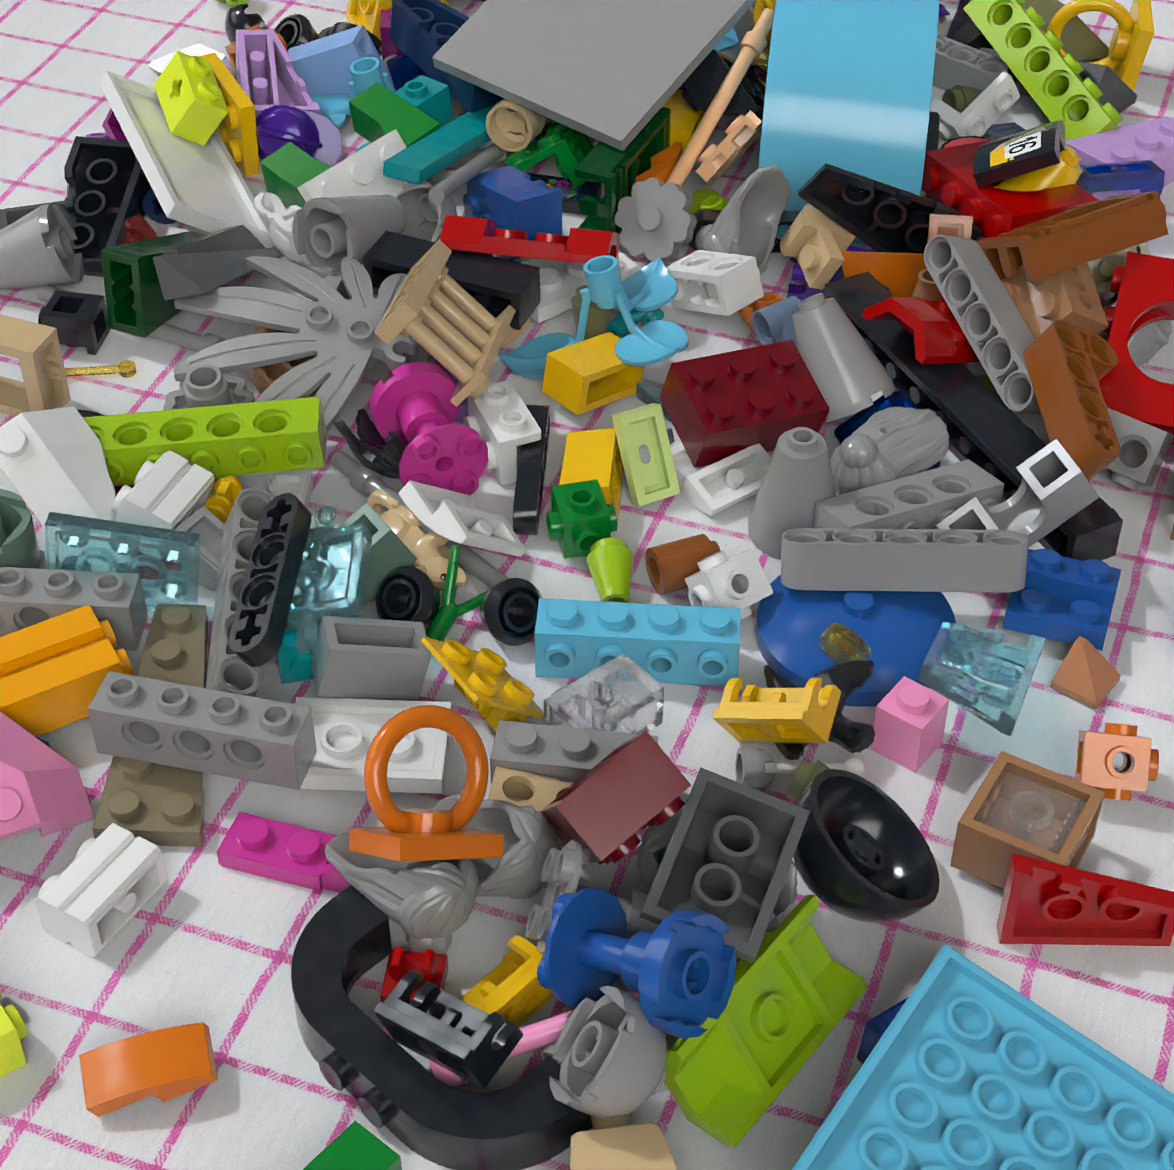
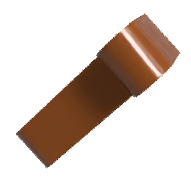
[1023,320,1121,481]

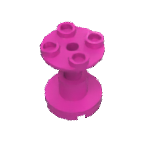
[369,361,488,495]

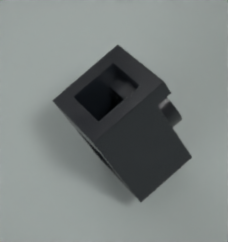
[38,290,111,355]

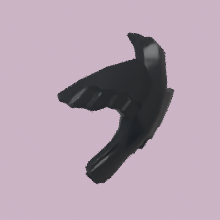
[333,408,405,479]
[764,660,876,761]

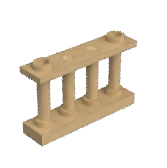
[374,240,516,407]

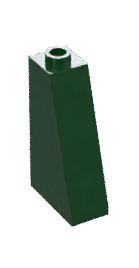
[101,231,206,338]

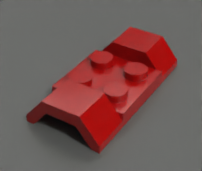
[439,215,619,264]
[861,297,981,364]

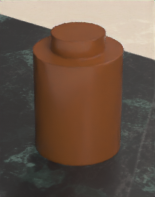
[645,534,721,595]

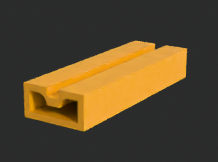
[0,604,134,737]

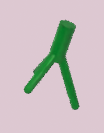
[426,544,491,642]

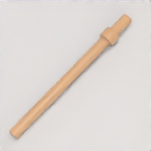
[665,8,774,187]

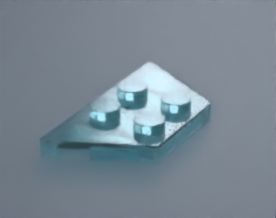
[918,622,1046,737]

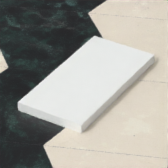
[99,70,274,248]

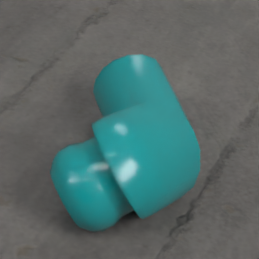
[607,308,664,339]

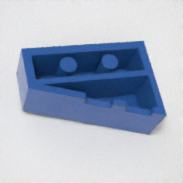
[463,166,562,261]

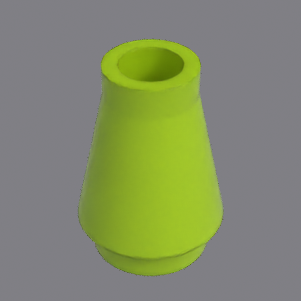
[586,538,634,603]

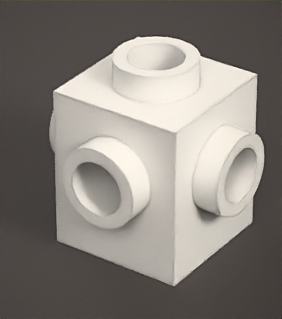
[684,548,774,620]

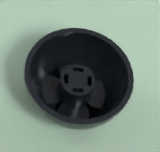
[793,769,939,923]

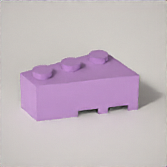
[236,30,321,117]
[1065,116,1174,200]

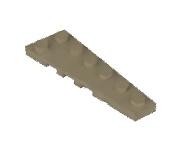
[92,604,208,847]

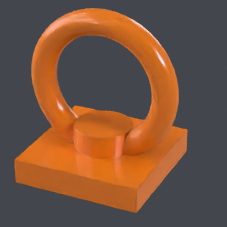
[349,705,504,862]

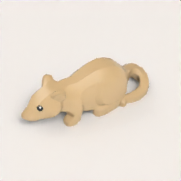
[367,489,468,590]

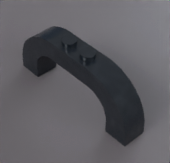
[291,885,592,1170]

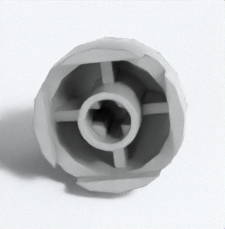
[550,985,667,1119]

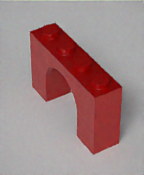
[921,138,1098,238]
[1099,251,1174,445]

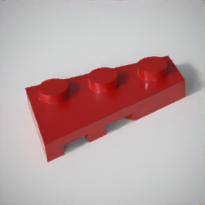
[997,853,1174,946]

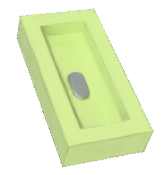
[612,403,680,506]

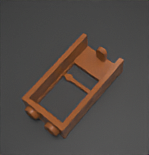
[978,191,1169,282]

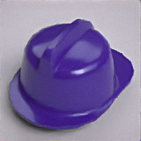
[256,105,342,166]

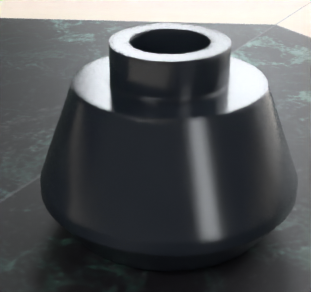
[275,14,319,50]
[376,566,440,626]
[480,578,542,646]

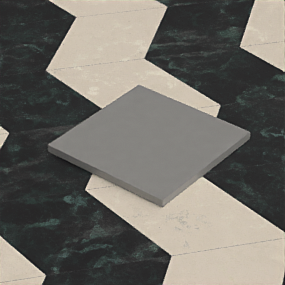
[432,0,756,151]

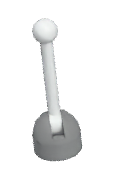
[735,748,864,790]

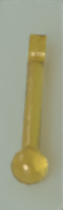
[65,360,136,378]

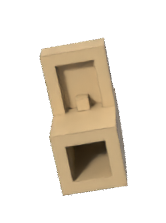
[780,204,856,290]

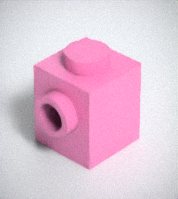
[871,676,949,773]

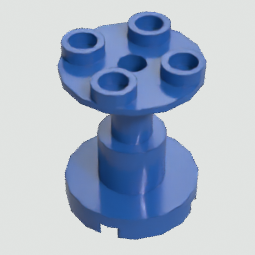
[537,888,737,1039]

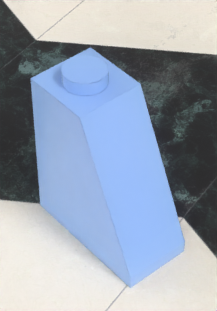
[287,25,396,98]

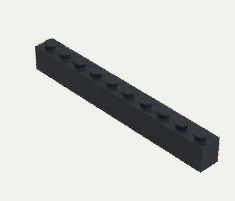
[824,272,1123,561]

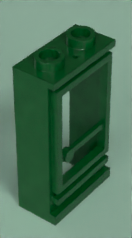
[575,107,671,234]

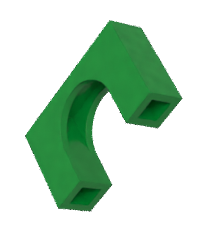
[260,82,441,208]

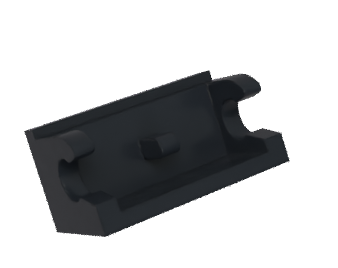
[373,970,523,1090]

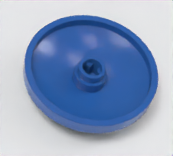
[756,575,956,707]

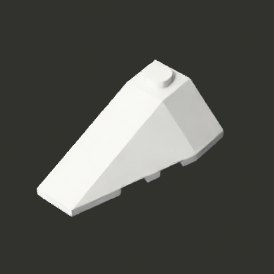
[0,406,139,573]

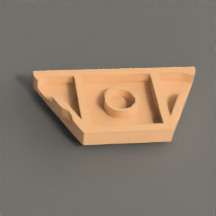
[696,110,762,185]

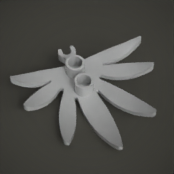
[173,256,416,432]

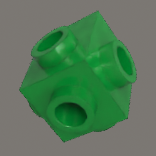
[546,479,618,559]

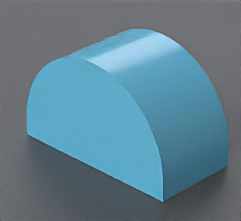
[758,0,940,245]

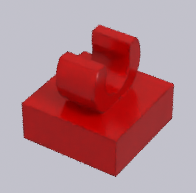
[380,946,448,1002]

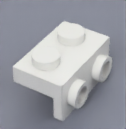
[463,381,541,486]

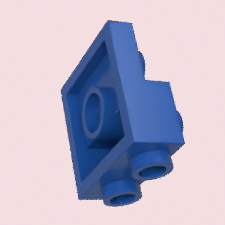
[1003,549,1121,651]

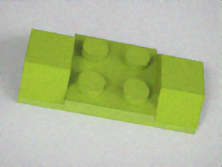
[665,895,868,1148]

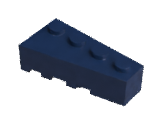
[390,0,503,113]

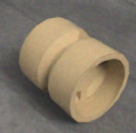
[485,98,552,152]

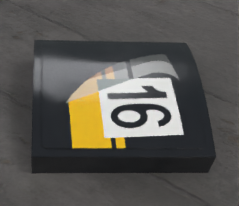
[973,120,1065,188]

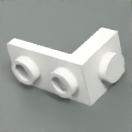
[930,72,1020,141]

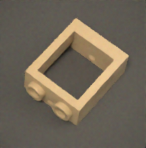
[0,314,71,416]

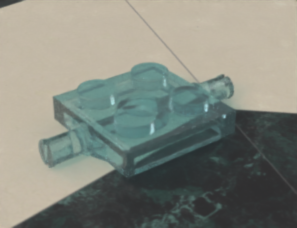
[265,505,373,653]

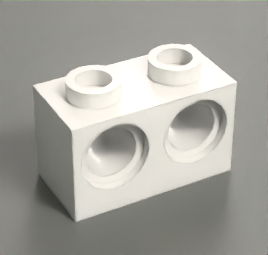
[666,250,764,316]

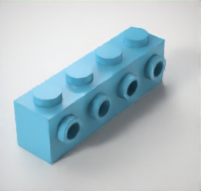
[534,598,741,687]

